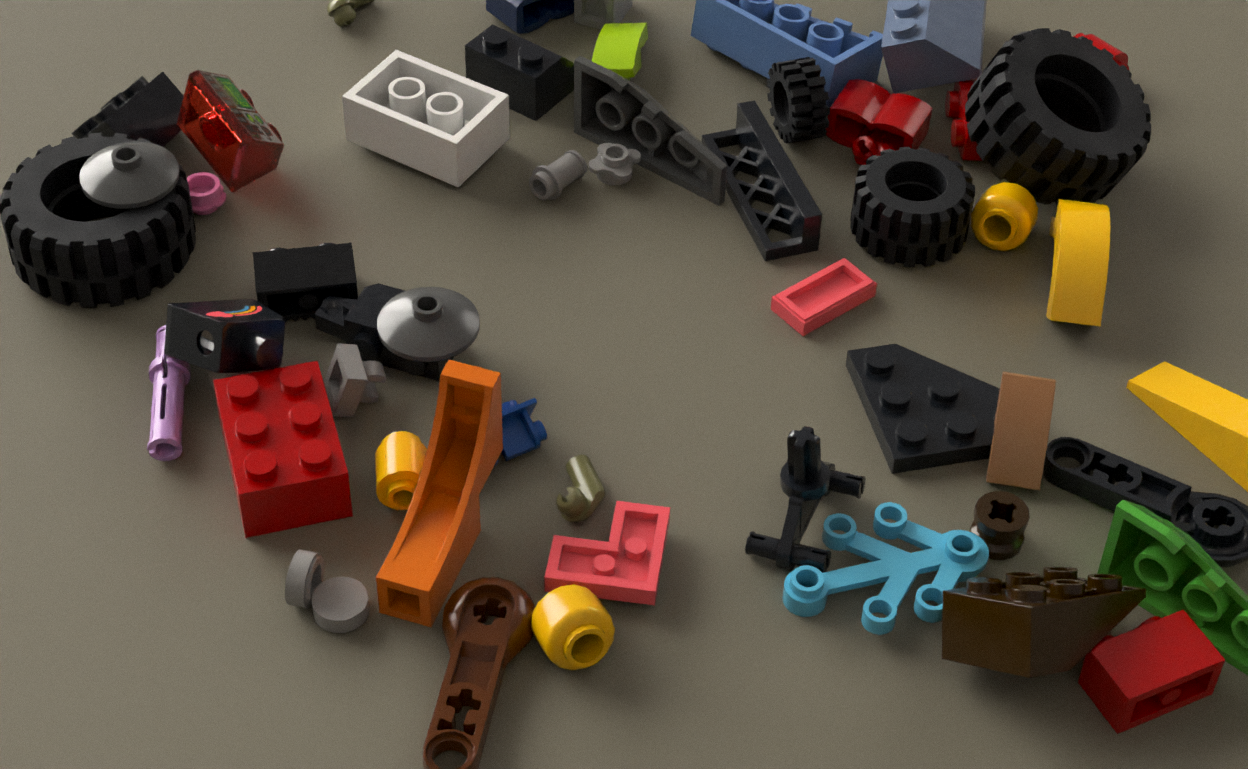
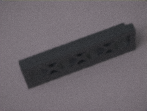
[702,100,822,261]

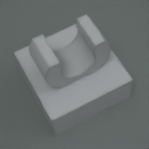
[324,343,386,417]

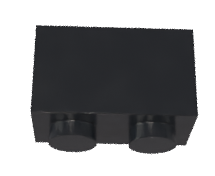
[465,24,574,121]

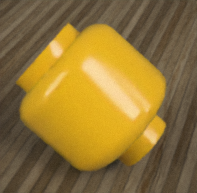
[971,182,1038,251]
[531,584,615,671]

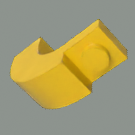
[1046,199,1111,327]

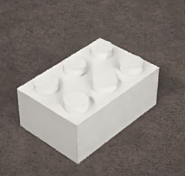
[342,50,510,187]

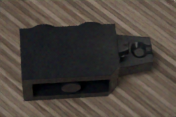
[315,283,454,381]

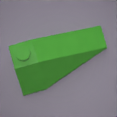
[1097,500,1248,676]

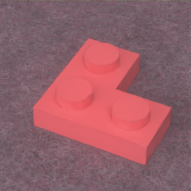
[544,501,670,606]

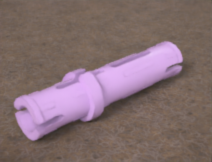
[147,325,191,461]

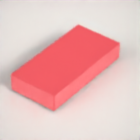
[771,258,877,336]

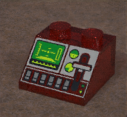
[177,70,284,193]

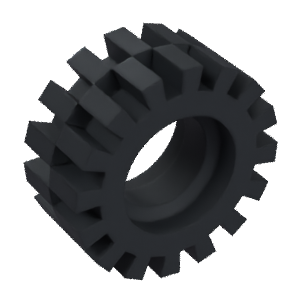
[767,57,830,144]

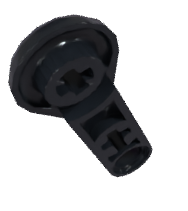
[1043,437,1248,567]

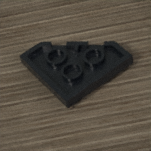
[846,344,1000,474]

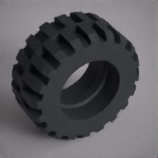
[965,28,1151,207]
[0,133,196,308]

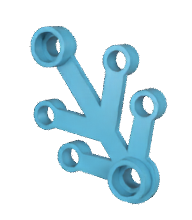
[782,502,989,635]

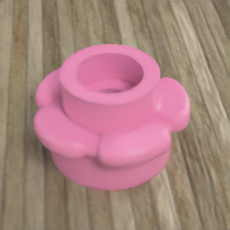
[187,172,226,215]

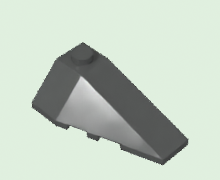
[574,56,727,206]

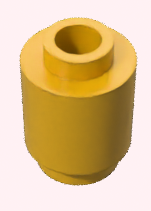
[375,431,427,510]

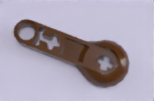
[423,577,535,769]

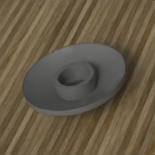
[79,141,180,209]
[377,287,480,362]

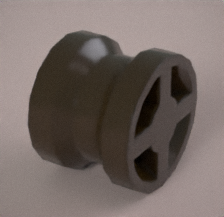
[970,491,1030,560]

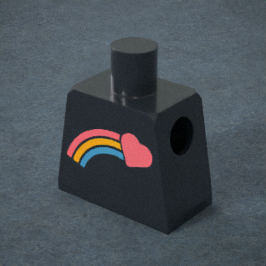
[164,299,285,373]

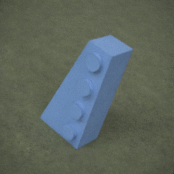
[691,0,883,107]

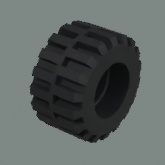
[850,147,975,267]

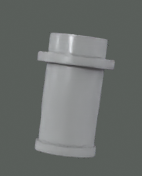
[529,150,587,200]

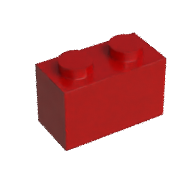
[1078,609,1225,734]

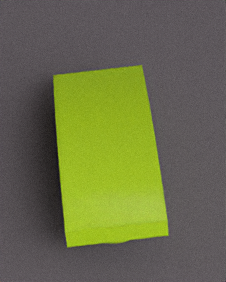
[592,22,648,81]

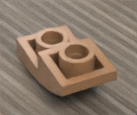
[986,372,1056,491]

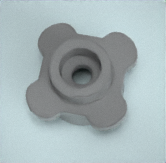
[588,143,641,185]

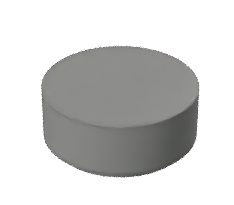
[285,549,325,609]
[312,576,370,633]

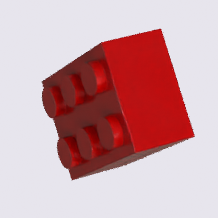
[213,360,353,538]

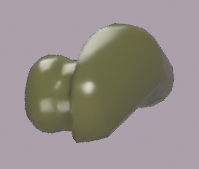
[327,0,375,27]
[556,455,605,523]

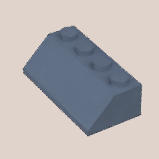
[881,0,987,94]

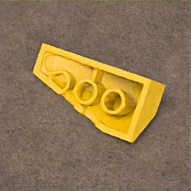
[1126,361,1248,492]

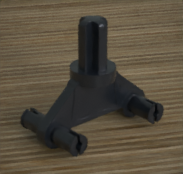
[745,426,866,573]

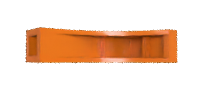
[376,360,503,627]

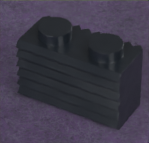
[253,243,358,323]

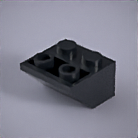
[71,72,199,147]

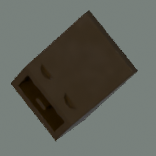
[942,566,1146,678]

